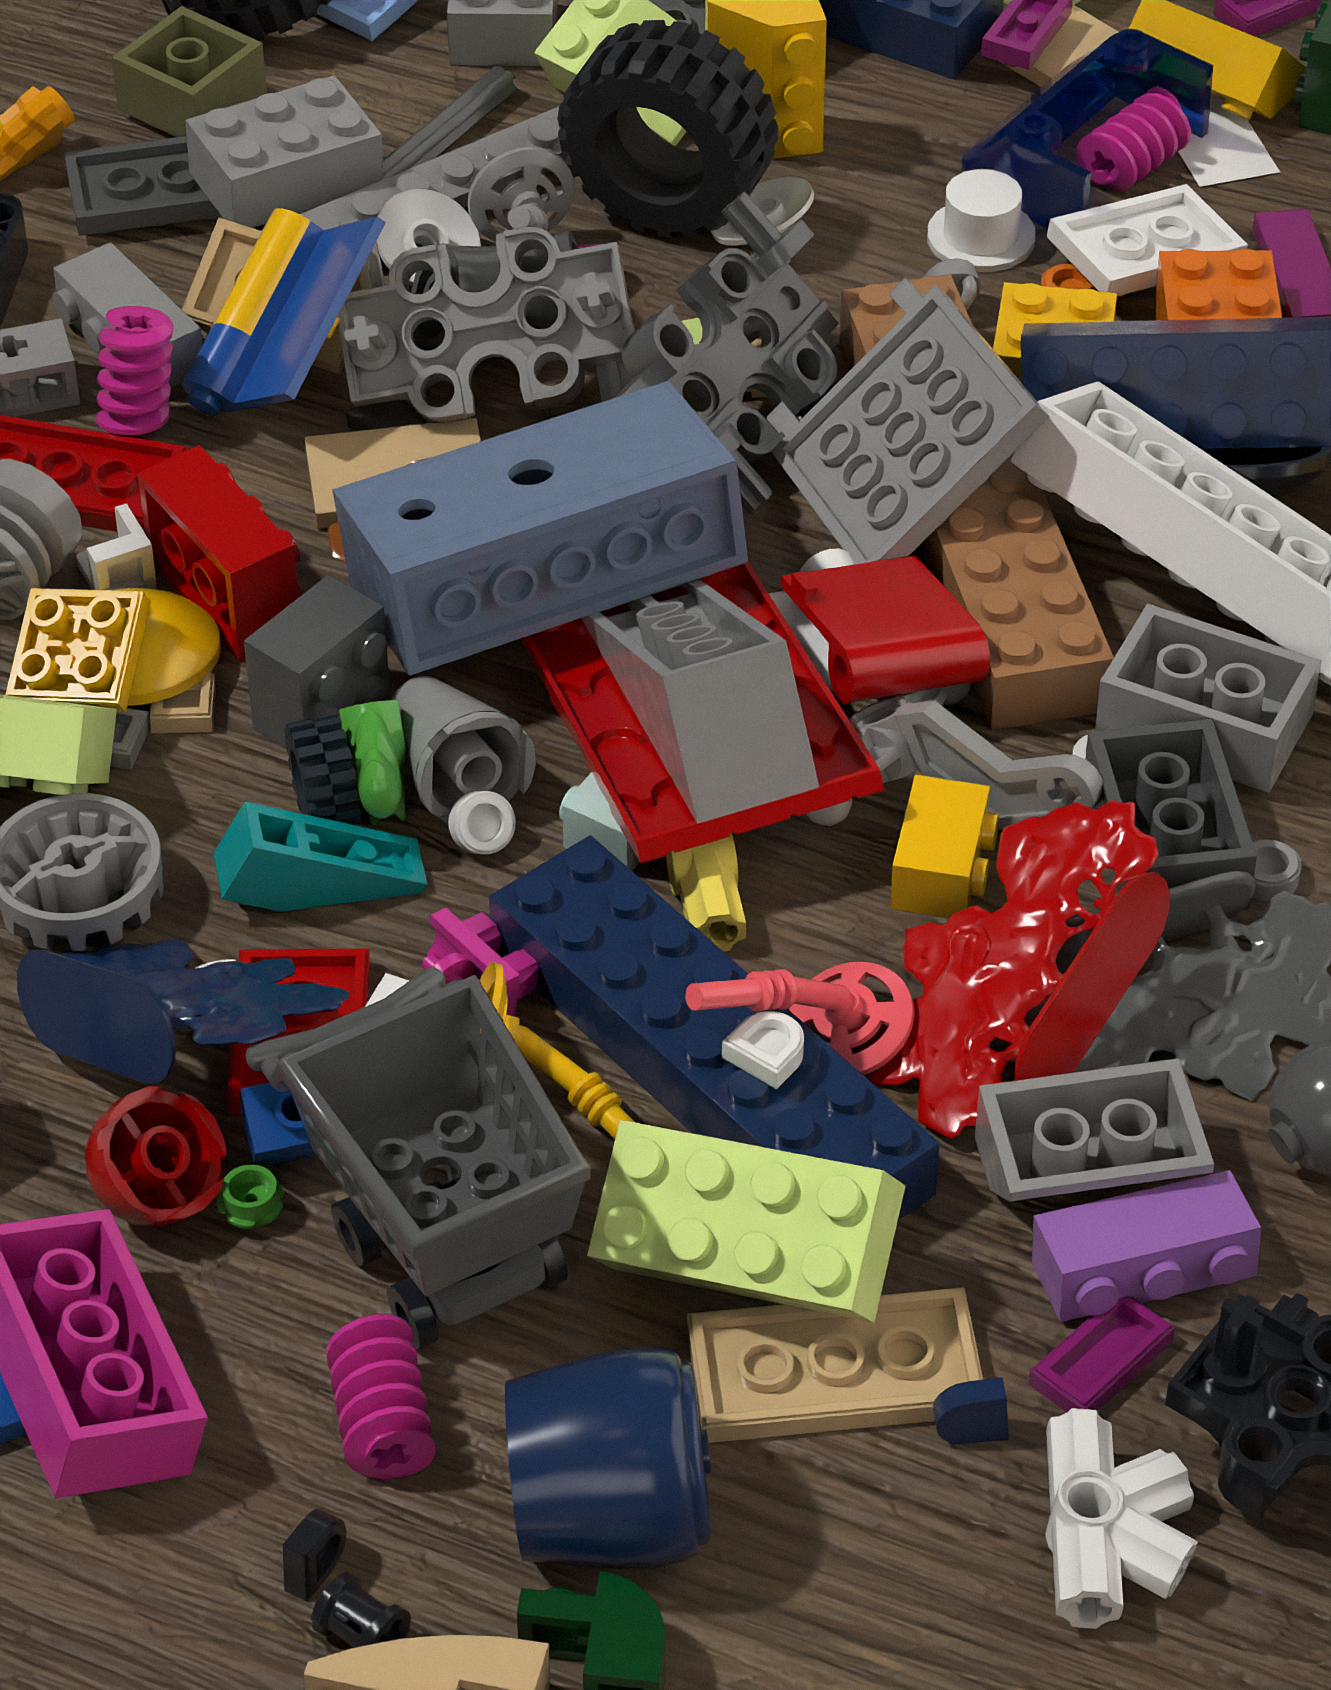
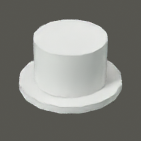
[927,169,1035,273]

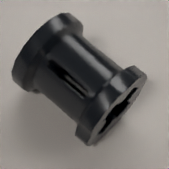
[311,1572,411,1648]

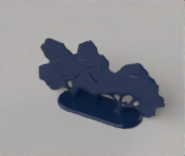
[17,939,350,1084]

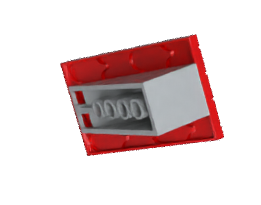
[520,562,885,863]

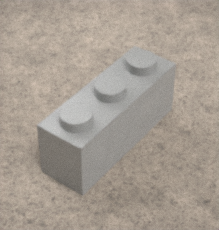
[52,242,202,387]

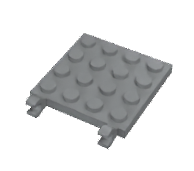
[766,277,1050,564]

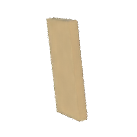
[686,1287,983,1443]

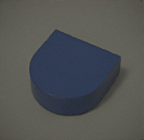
[933,1377,1009,1444]

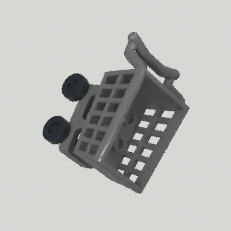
[245,967,590,1350]

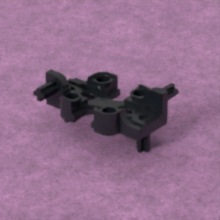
[1165,1293,1331,1521]

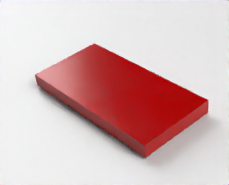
[0,415,189,533]

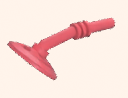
[685,962,915,1075]

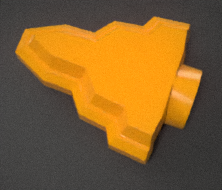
[0,86,76,182]

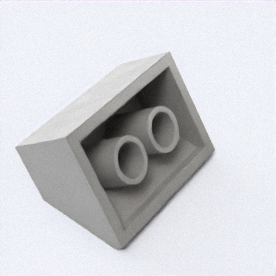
[975,1058,1214,1201]

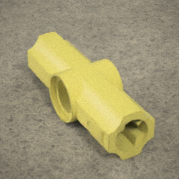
[666,833,746,952]

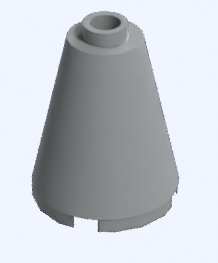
[392,676,536,825]

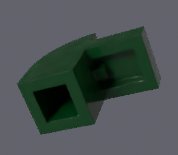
[517,1571,665,1690]

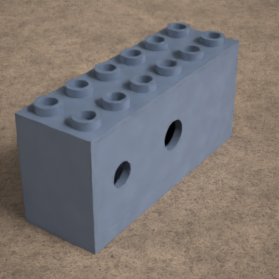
[332,381,748,676]

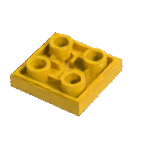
[5,588,151,712]

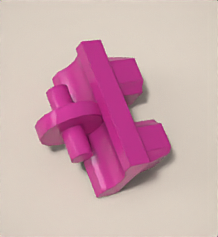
[422,908,539,1016]

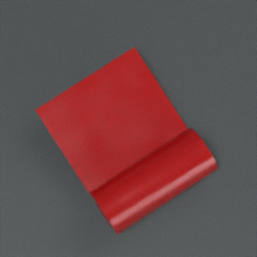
[781,555,990,704]

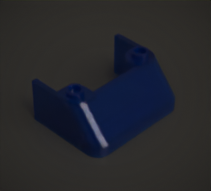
[962,29,1213,229]

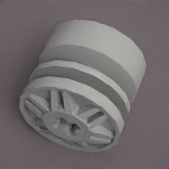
[0,458,83,620]

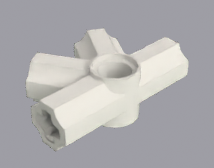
[1045,1408,1198,1629]

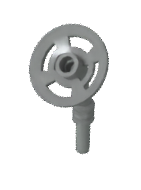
[468,146,574,242]

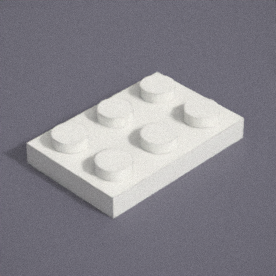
[1047,184,1248,296]

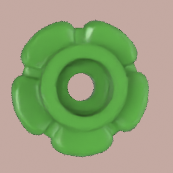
[216,1165,284,1229]

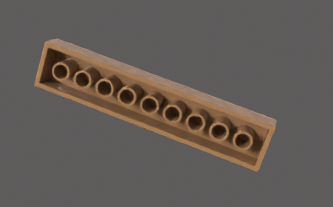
[839,274,1114,731]

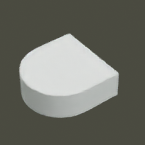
[722,1011,804,1089]

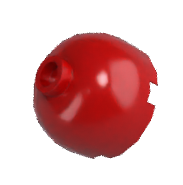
[85,1086,227,1227]

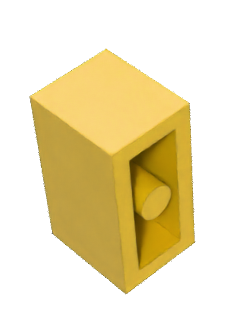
[890,774,999,918]

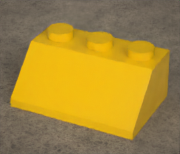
[705,0,827,159]
[1118,0,1306,120]

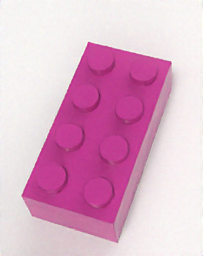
[0,1209,208,1499]

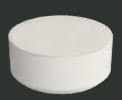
[448,791,516,854]

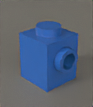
[239,1083,317,1167]

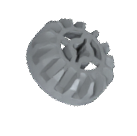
[0,793,164,952]

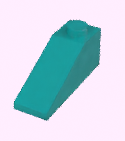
[213,801,428,912]

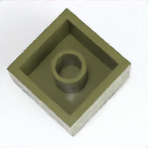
[112,6,267,137]

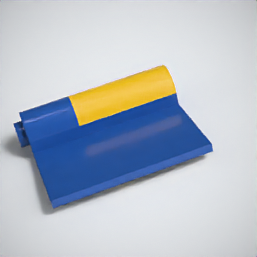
[182,208,386,416]

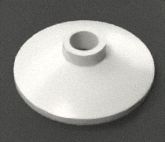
[711,177,814,246]
[376,189,481,286]

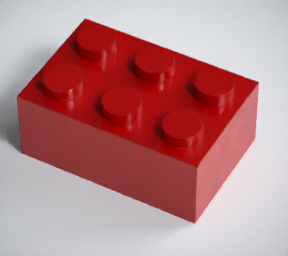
[137,445,303,662]

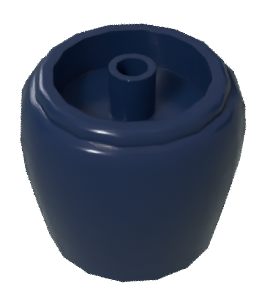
[505,1348,711,1569]

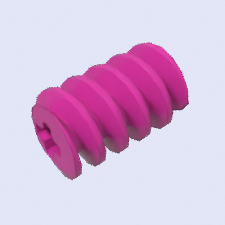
[1076,86,1191,191]
[96,306,174,435]
[326,1314,436,1479]

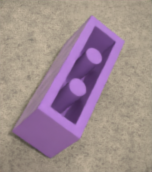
[1032,1170,1261,1322]

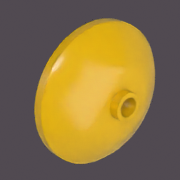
[112,588,221,706]

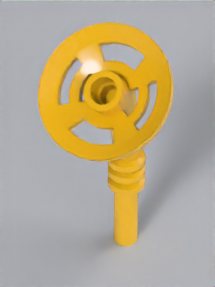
[480,962,635,1140]

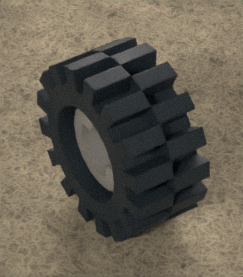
[284,714,361,825]

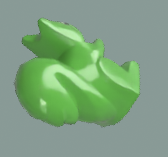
[339,700,406,826]

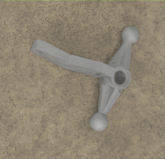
[806,683,1103,830]

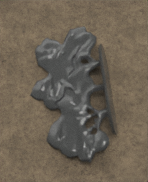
[992,871,1331,1102]

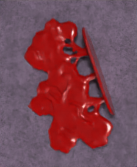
[857,800,1170,1139]

